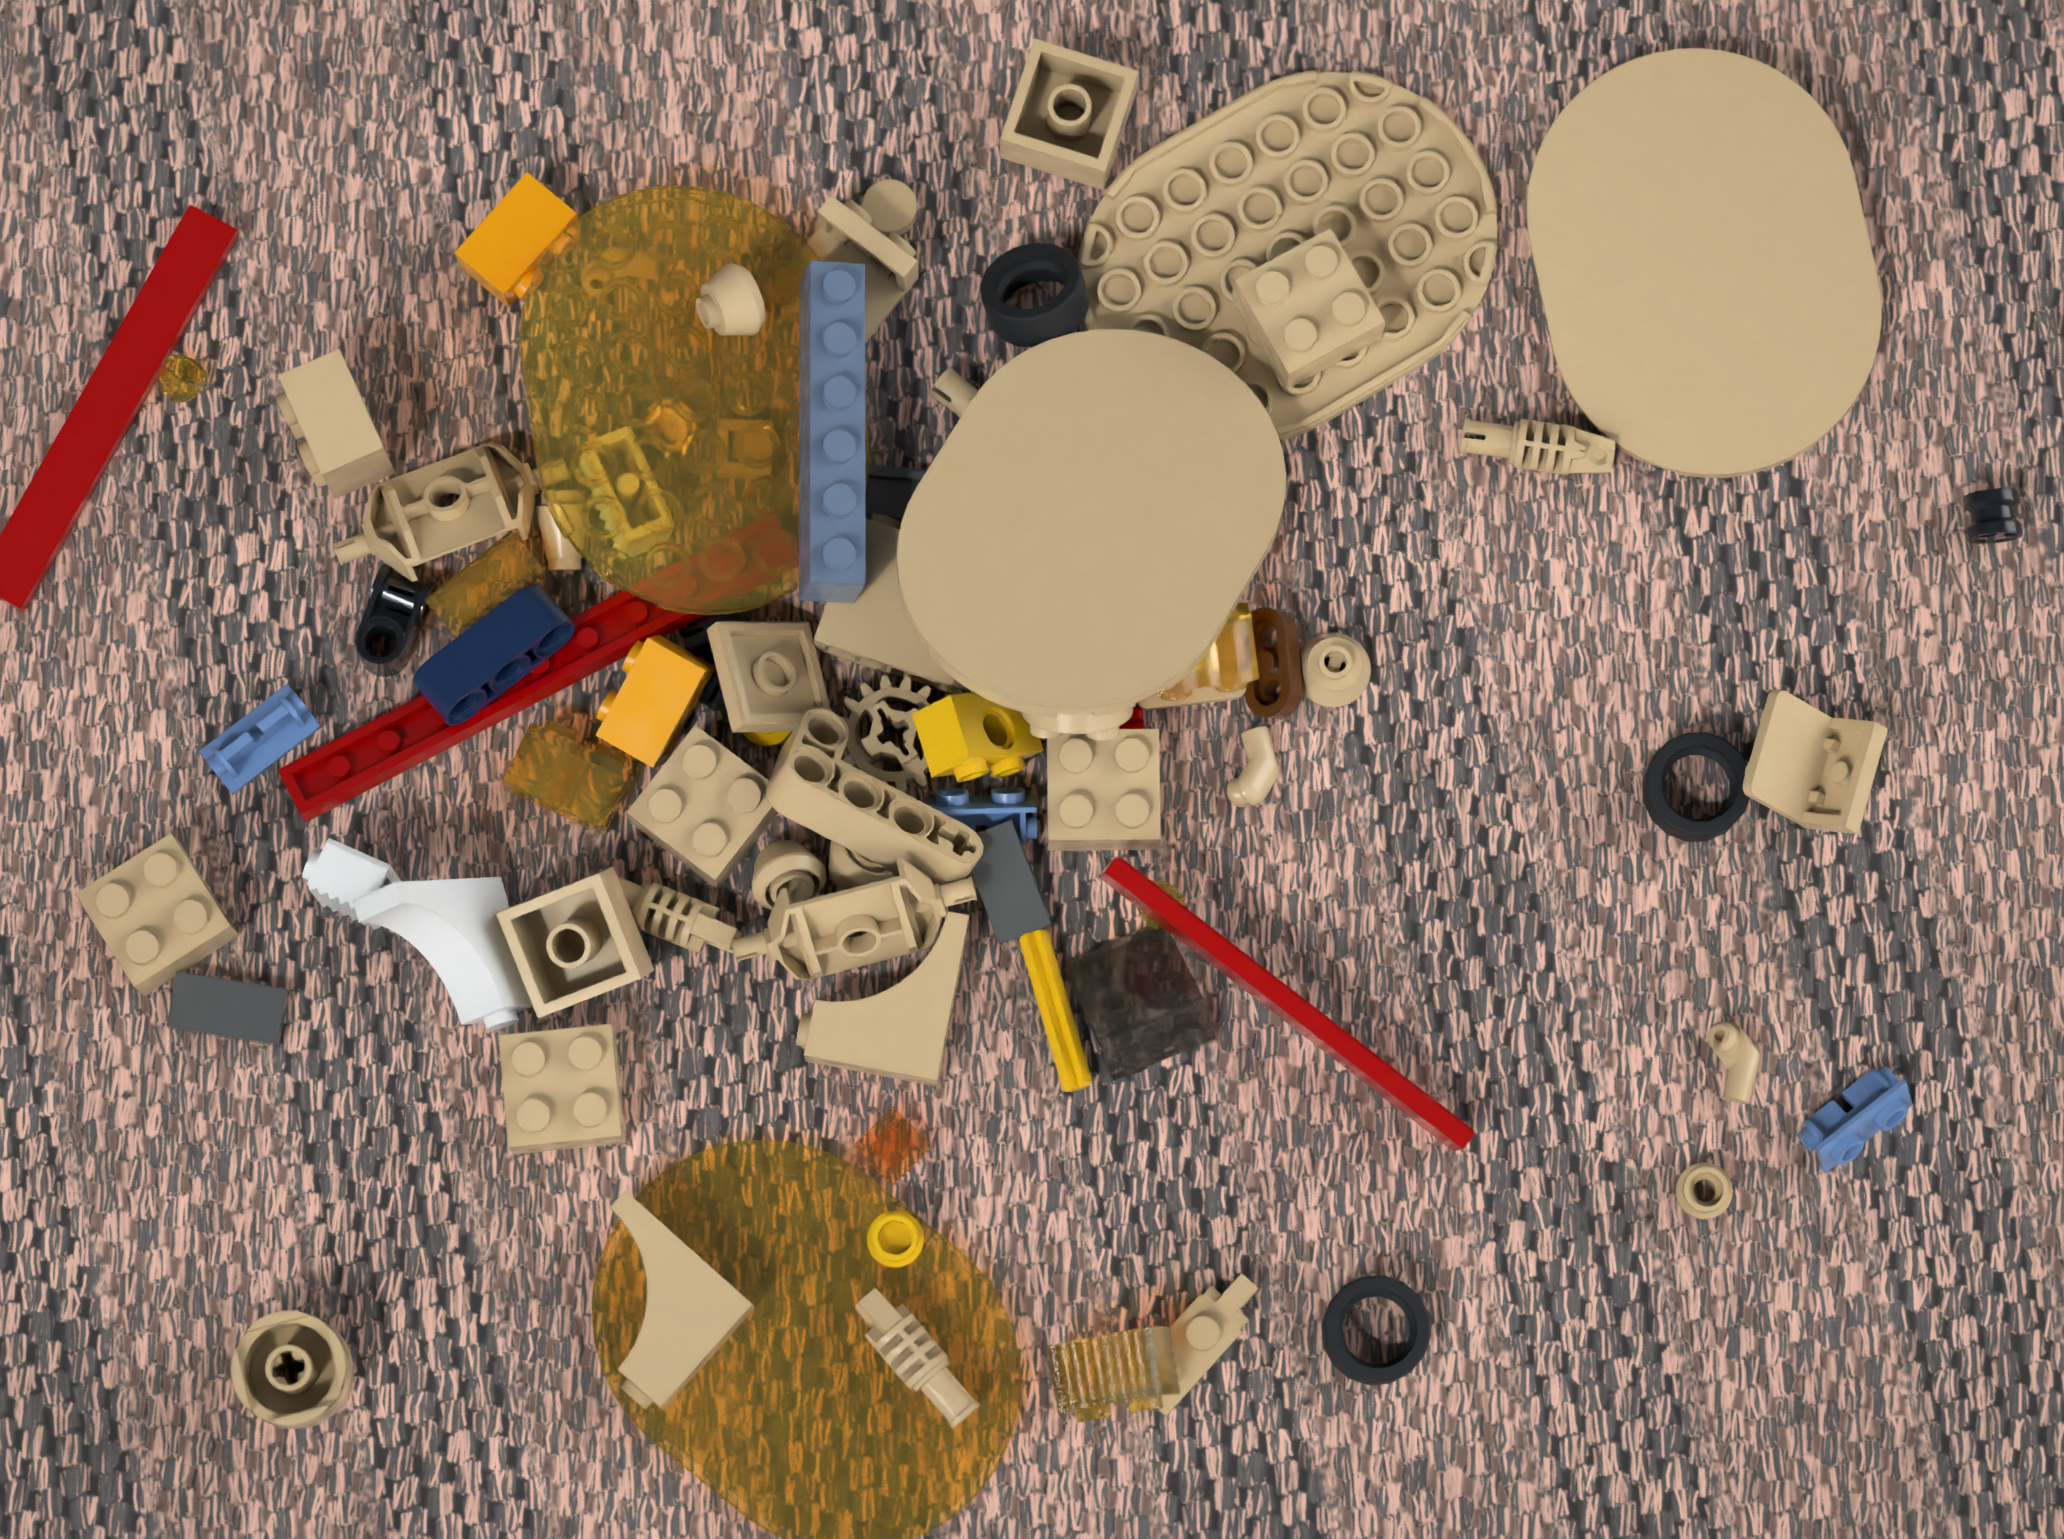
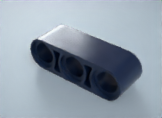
[413,583,575,726]

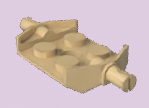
[332,442,570,582]
[731,858,978,980]

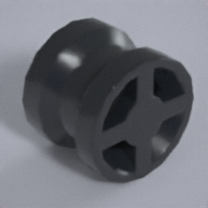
[1963,488,2023,544]

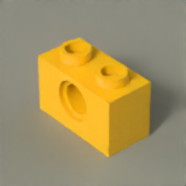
[912,692,1044,782]

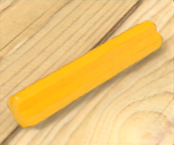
[1019,929,1092,1092]

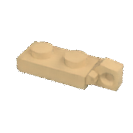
[1124,1273,1259,1417]

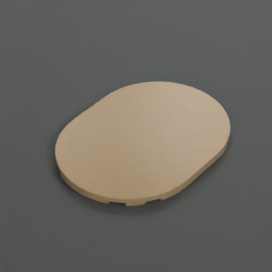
[1527,48,1882,478]
[1078,70,1498,441]
[897,329,1286,718]

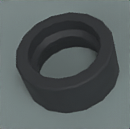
[980,243,1090,347]
[1642,732,1750,842]
[1321,1275,1431,1385]

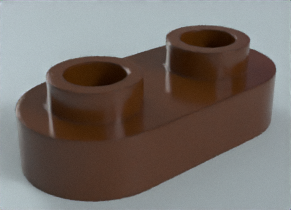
[1239,607,1303,719]

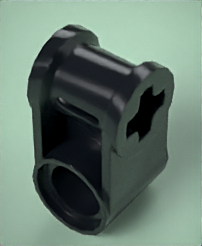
[355,564,438,677]

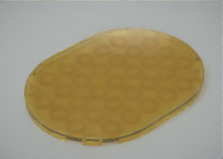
[519,185,870,615]
[592,1140,1021,1539]

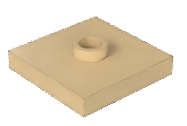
[707,621,832,733]

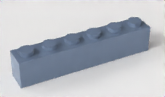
[799,260,866,603]

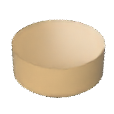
[862,179,917,237]

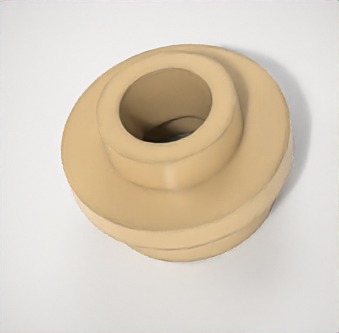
[1675,1162,1733,1220]

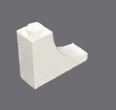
[353,877,533,1031]

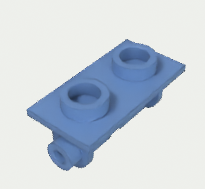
[198,684,321,795]
[925,787,1037,845]
[1797,1066,1912,1173]

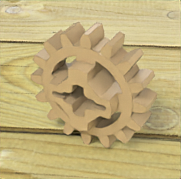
[841,676,932,794]

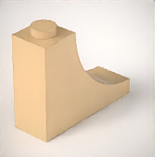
[814,514,973,695]
[796,911,970,1087]
[610,1191,755,1411]

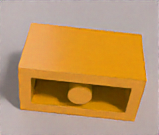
[454,172,581,308]
[595,635,716,768]

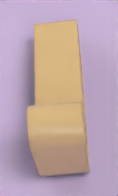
[766,707,984,886]

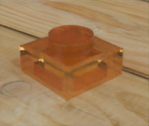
[853,1107,933,1187]

